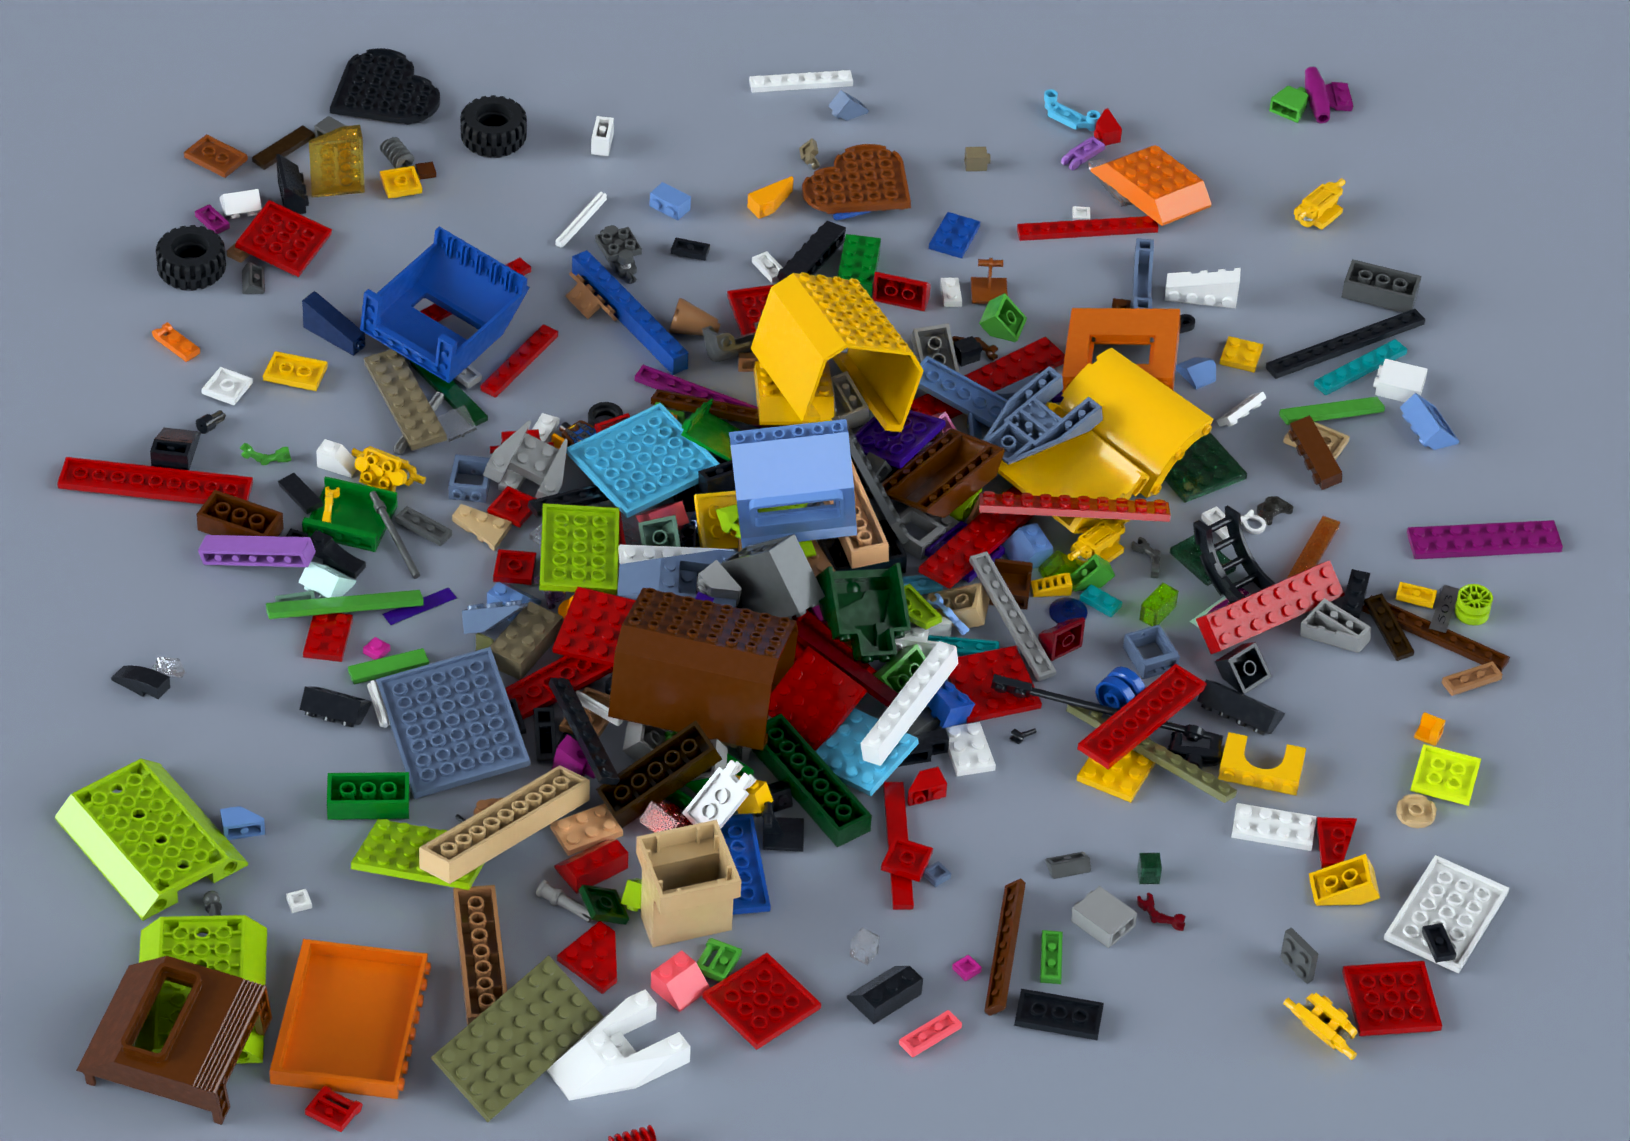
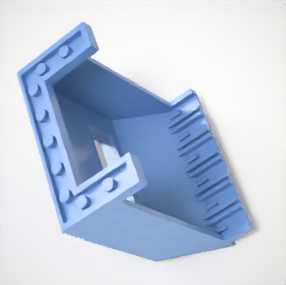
[729,419,857,548]

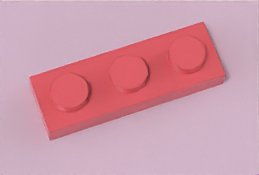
[899,1010,962,1058]

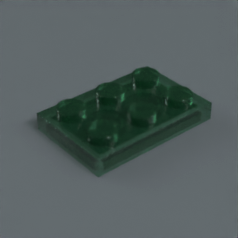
[1170,535,1236,586]

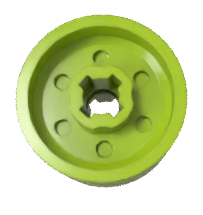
[1455,584,1493,625]

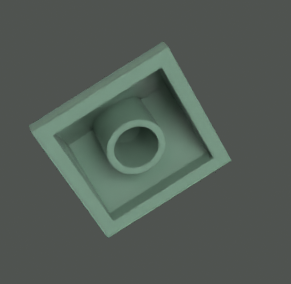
[638,515,681,547]

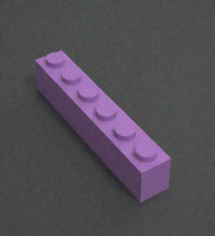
[198,535,316,567]

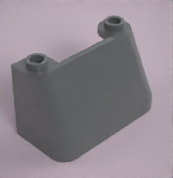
[702,312,762,362]

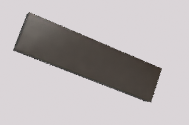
[252,125,315,170]
[1364,593,1414,661]

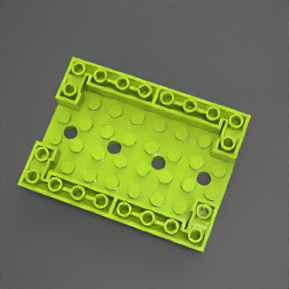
[55,758,248,921]
[134,915,267,1064]

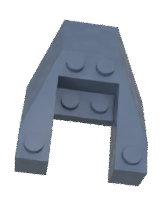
[983,366,1103,465]
[617,549,737,608]

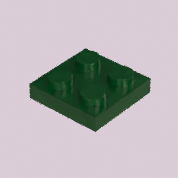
[579,884,629,925]

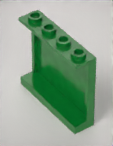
[302,476,398,552]

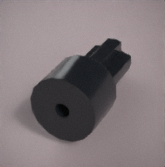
[196,410,226,434]

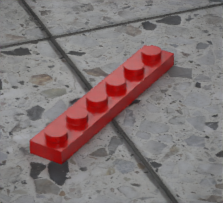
[480,324,558,398]

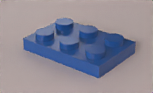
[929,212,981,258]

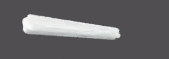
[555,192,607,248]

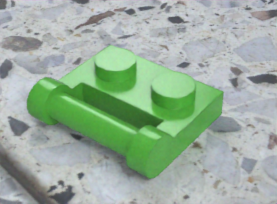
[697,938,742,982]

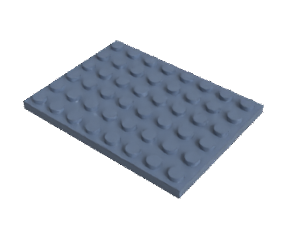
[376,647,531,799]

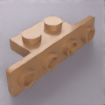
[565,272,617,321]

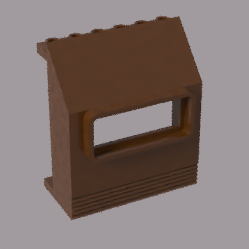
[76,956,272,1125]

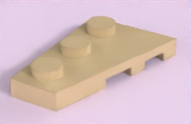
[452,504,512,551]

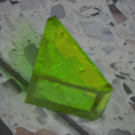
[1038,550,1079,578]

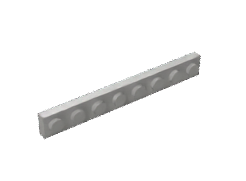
[969,551,1056,681]

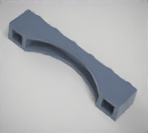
[1132,238,1154,309]

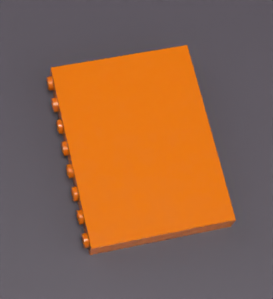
[269,939,431,1099]

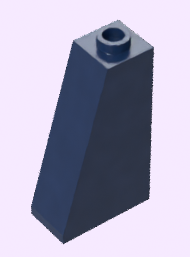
[302,291,366,356]

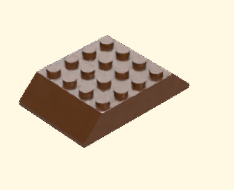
[881,428,1005,518]

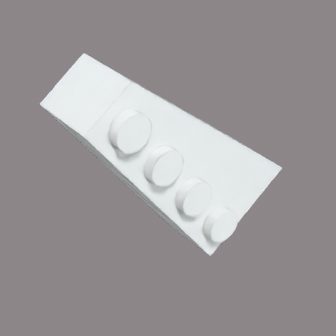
[1164,268,1241,309]

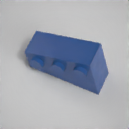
[926,681,975,728]

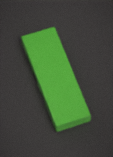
[1040,930,1063,984]

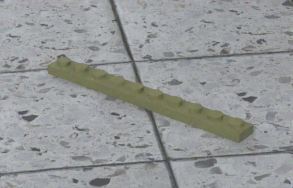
[1066,699,1237,803]

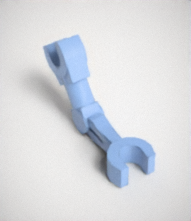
[927,593,969,635]

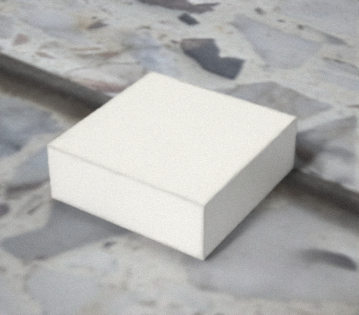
[1072,206,1091,221]
[286,889,312,913]

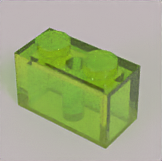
[1139,582,1179,626]

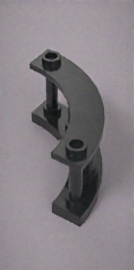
[1193,505,1275,604]

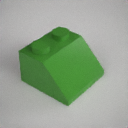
[979,293,1027,342]

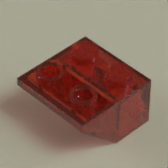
[639,801,693,833]

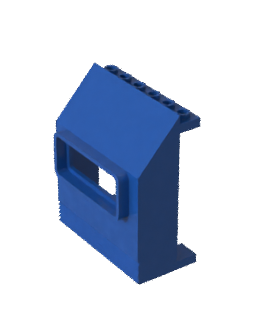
[360,226,530,383]

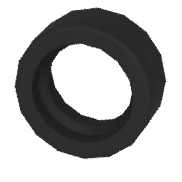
[588,402,623,426]

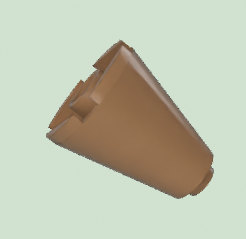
[669,298,721,336]

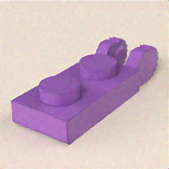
[1061,136,1105,170]

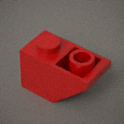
[907,767,947,806]

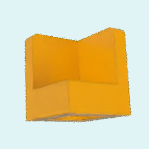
[1414,712,1446,746]

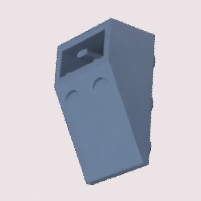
[462,600,528,634]

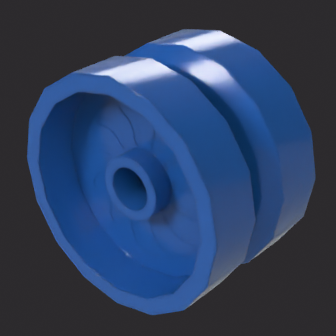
[1095,666,1145,709]

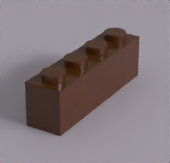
[1288,415,1342,490]

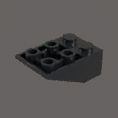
[150,427,201,470]

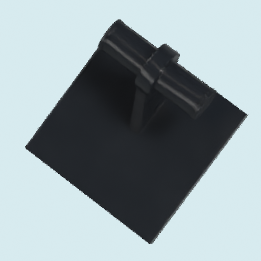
[762,802,804,852]

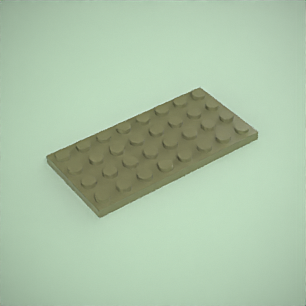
[431,955,604,1122]

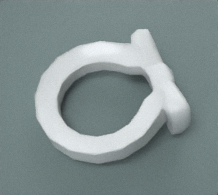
[1241,509,1266,534]

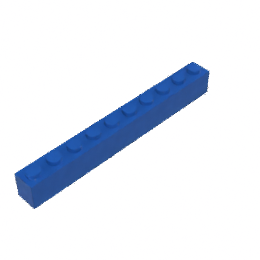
[572,250,689,375]

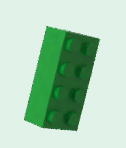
[837,234,881,298]
[327,772,410,820]

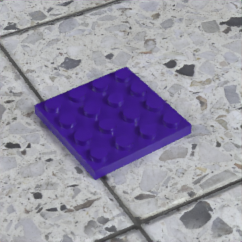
[855,410,946,469]

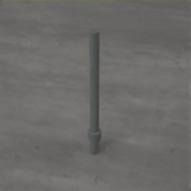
[369,491,420,579]

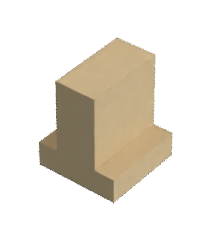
[636,820,741,948]

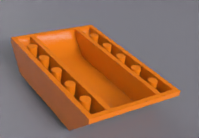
[1091,145,1211,226]

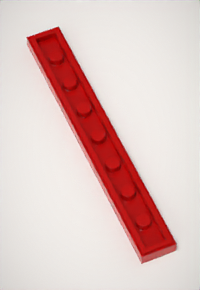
[883,782,914,910]

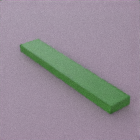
[1279,396,1385,425]

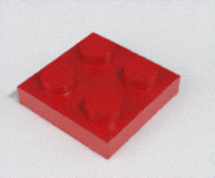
[487,486,537,528]
[493,549,536,585]
[881,836,933,882]

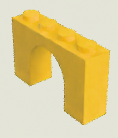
[1218,732,1306,796]

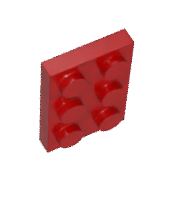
[303,613,353,662]

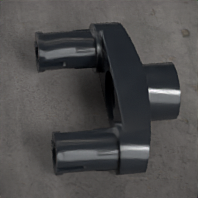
[1167,732,1223,769]

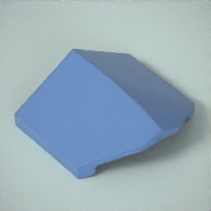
[1176,357,1216,390]

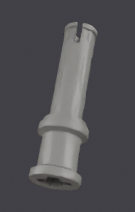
[536,880,592,923]

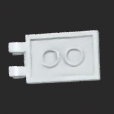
[682,760,757,829]

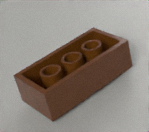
[196,490,284,537]

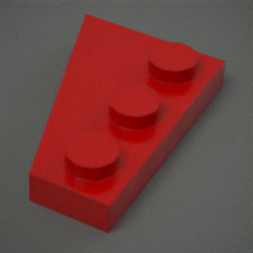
[1316,817,1357,868]

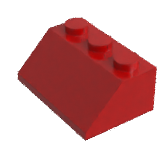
[873,271,931,312]
[554,839,629,894]

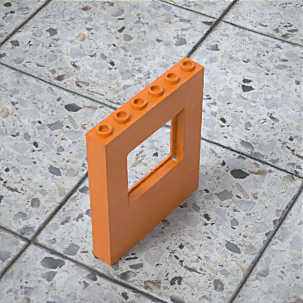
[1062,308,1180,392]

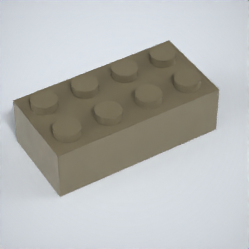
[489,602,563,680]

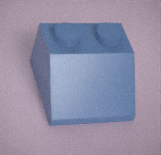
[1001,523,1053,569]
[487,582,541,622]

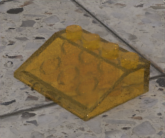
[309,125,365,198]

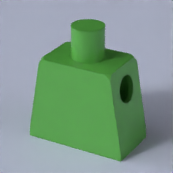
[1269,86,1309,123]

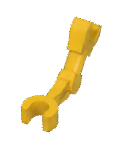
[322,486,340,523]

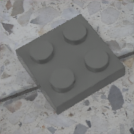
[1280,927,1318,984]

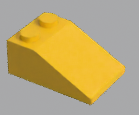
[1309,854,1380,906]

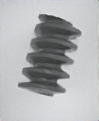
[380,137,414,168]

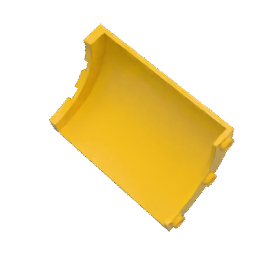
[1059,347,1213,498]
[998,402,1150,534]

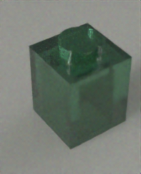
[1137,853,1162,884]

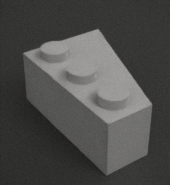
[1300,598,1371,653]

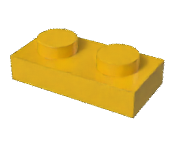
[1395,582,1437,609]

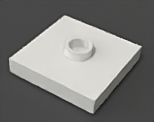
[201,367,253,405]

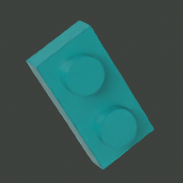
[1080,584,1122,617]

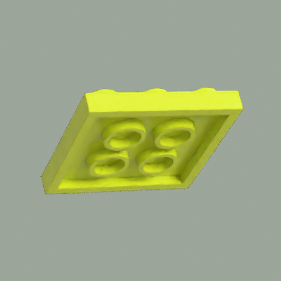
[1410,744,1481,806]

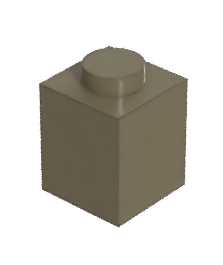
[964,146,991,172]

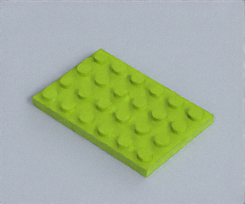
[539,503,619,595]
[351,819,485,890]

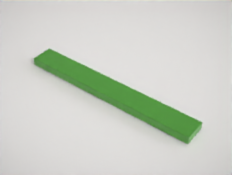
[266,590,424,619]

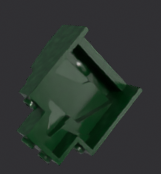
[816,563,911,664]

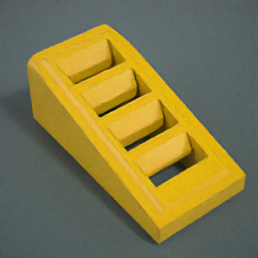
[1031,573,1072,597]

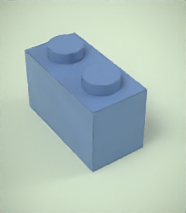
[650,182,691,220]

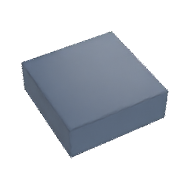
[923,861,951,887]

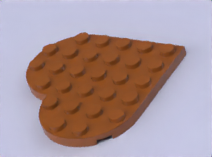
[802,144,911,214]

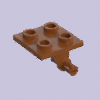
[971,258,1008,304]

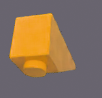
[747,176,793,219]

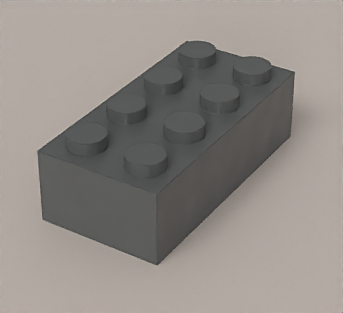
[1342,259,1422,313]

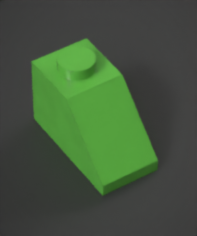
[1070,554,1115,592]

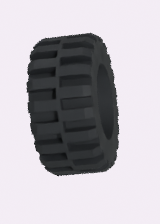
[460,95,527,158]
[156,225,226,291]

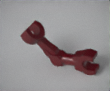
[1137,893,1186,931]

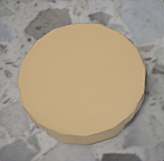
[1396,794,1437,828]

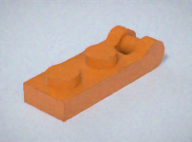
[152,322,200,362]

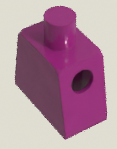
[551,734,596,779]

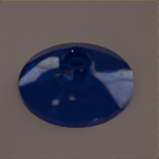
[1049,597,1088,623]

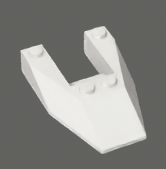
[547,989,690,1101]

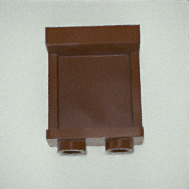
[989,558,1033,610]

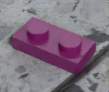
[195,204,230,234]

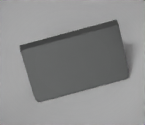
[242,262,265,294]
[1045,851,1091,879]

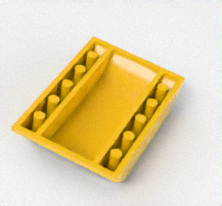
[754,361,834,425]

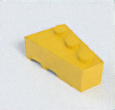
[735,775,773,814]

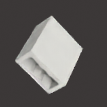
[1373,359,1428,402]

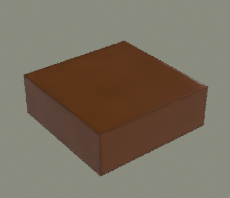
[415,161,436,180]

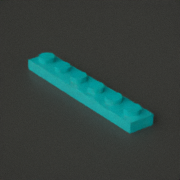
[1314,339,1407,395]

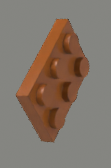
[184,134,248,178]

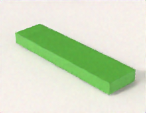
[348,648,429,685]

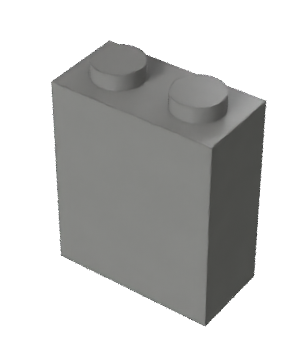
[1071,886,1137,948]

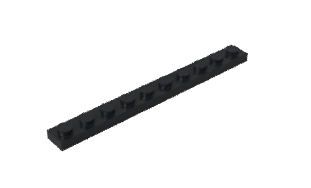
[1266,309,1425,379]

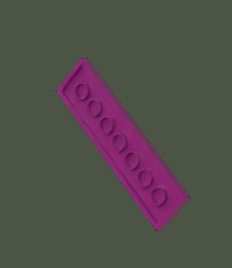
[1407,520,1563,559]

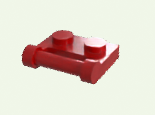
[305,1085,363,1132]

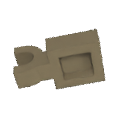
[799,138,820,170]

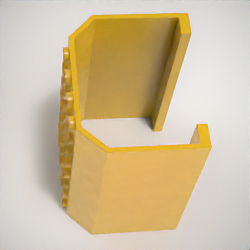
[750,272,924,432]

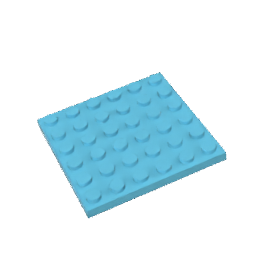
[566,403,720,518]

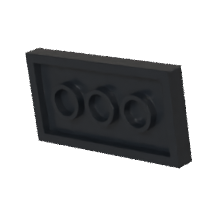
[1014,988,1104,1040]

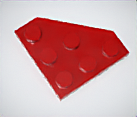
[557,921,617,994]

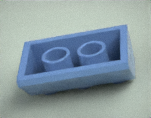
[1400,393,1460,450]

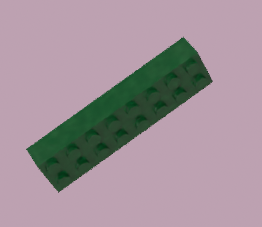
[752,714,872,847]

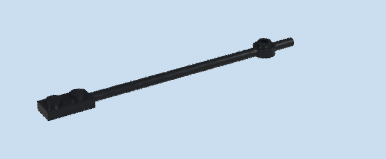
[991,674,1224,742]

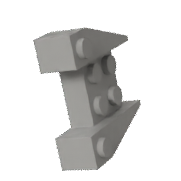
[483,420,568,499]

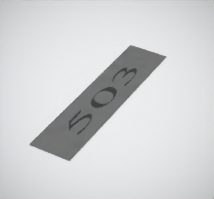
[1429,585,1460,633]

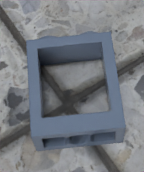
[448,454,491,503]
[1123,624,1180,679]

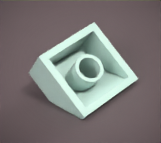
[299,562,356,598]

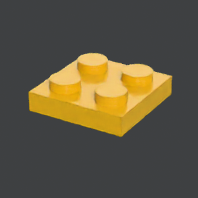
[380,166,422,199]
[1219,336,1264,373]

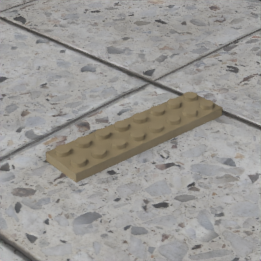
[364,349,447,451]

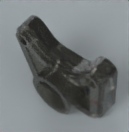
[1256,496,1293,525]

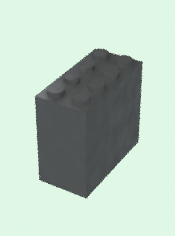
[721,534,825,618]

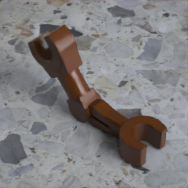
[952,336,998,361]

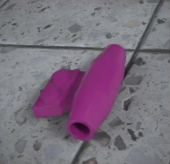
[1305,67,1354,123]

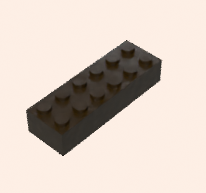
[596,721,722,828]

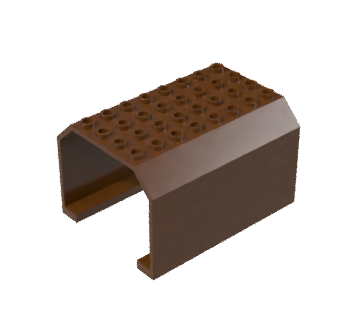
[608,588,799,751]

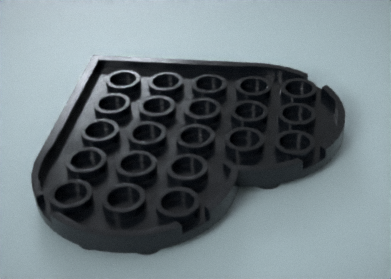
[330,48,440,125]

